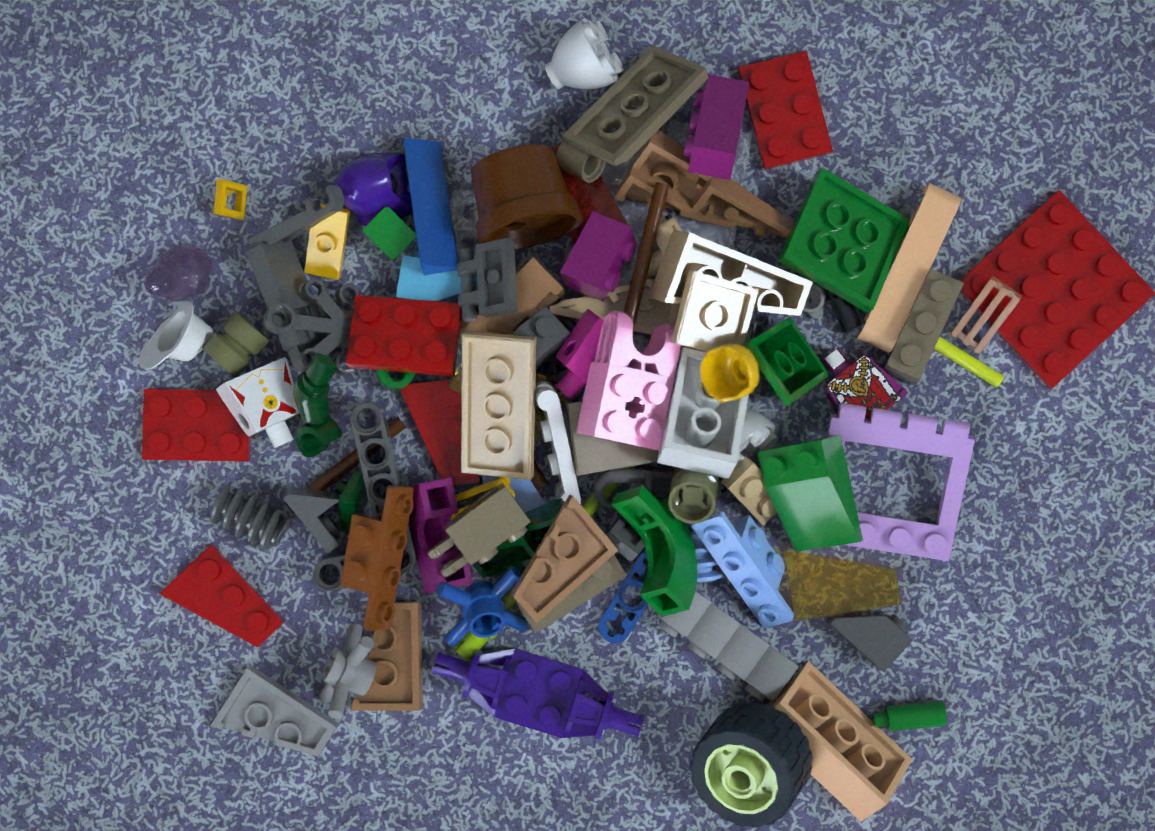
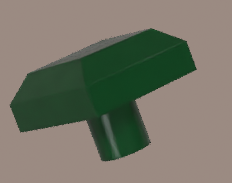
[335,470,368,535]

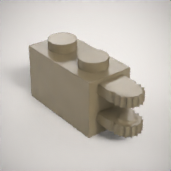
[427,482,530,578]

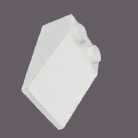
[657,347,749,479]

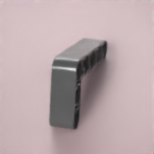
[313,401,417,591]

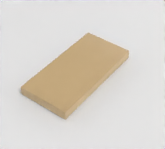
[461,331,536,480]

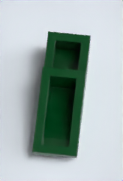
[472,498,565,578]

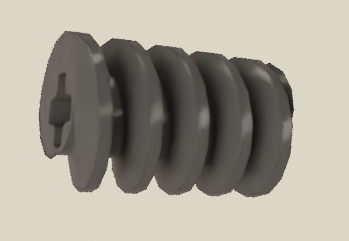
[210,481,293,552]

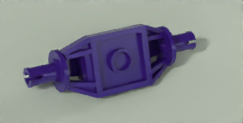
[432,648,644,740]

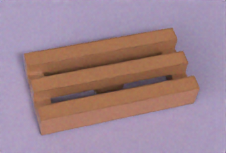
[950,276,1022,355]

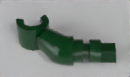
[293,353,343,457]

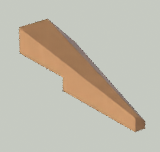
[614,130,794,238]

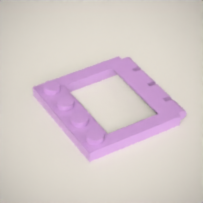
[826,403,975,561]

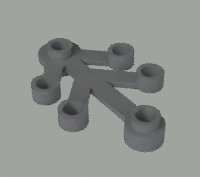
[263,278,360,376]

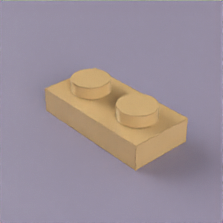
[721,457,777,526]

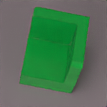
[362,207,416,261]

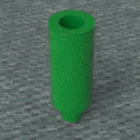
[872,700,947,732]

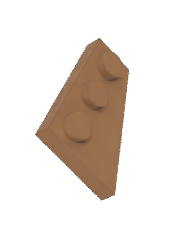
[350,602,423,711]

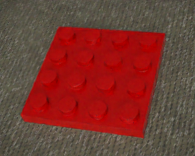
[959,190,1155,389]

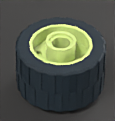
[690,702,813,828]

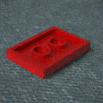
[738,50,833,171]
[346,295,462,376]
[142,389,251,462]

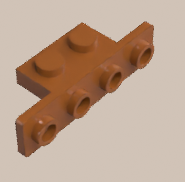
[340,486,414,631]

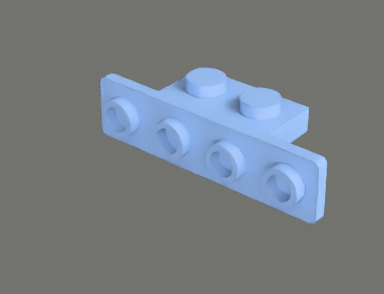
[692,512,794,628]

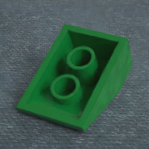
[744,317,830,407]
[757,434,863,552]

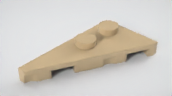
[549,278,679,336]

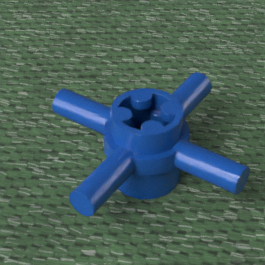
[436,567,529,646]

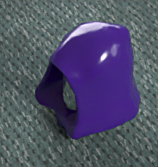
[332,153,413,226]

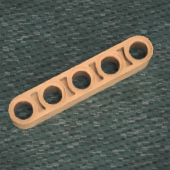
[856,183,962,353]

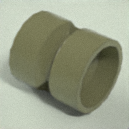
[202,310,270,377]
[668,467,719,524]

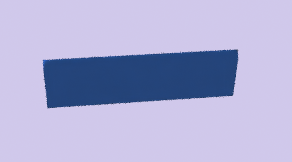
[403,138,458,275]

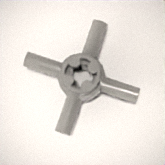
[319,623,377,719]

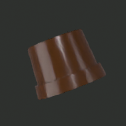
[471,144,583,251]

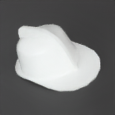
[139,301,214,370]

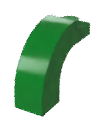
[612,485,697,617]

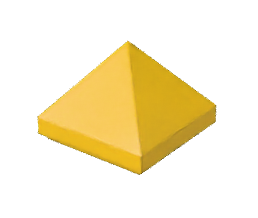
[213,179,248,220]

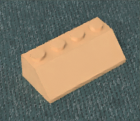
[768,661,912,822]

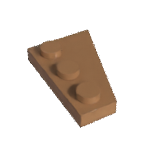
[511,494,618,623]

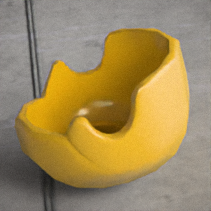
[700,344,760,402]

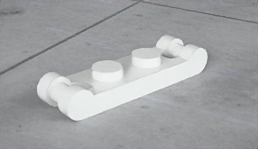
[535,381,581,504]

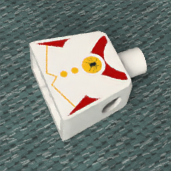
[216,357,299,448]

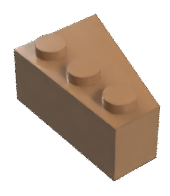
[459,257,564,342]

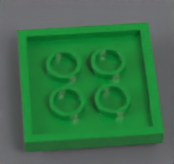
[778,167,910,313]

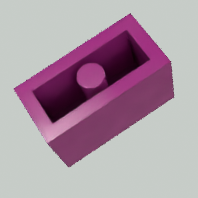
[560,211,637,302]

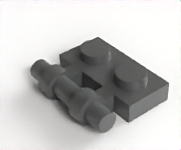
[457,238,518,322]

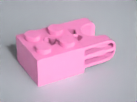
[576,310,681,451]

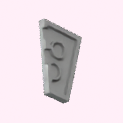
[211,665,339,757]

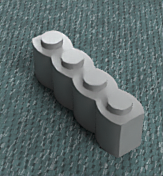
[656,591,799,702]

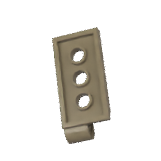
[556,45,708,183]

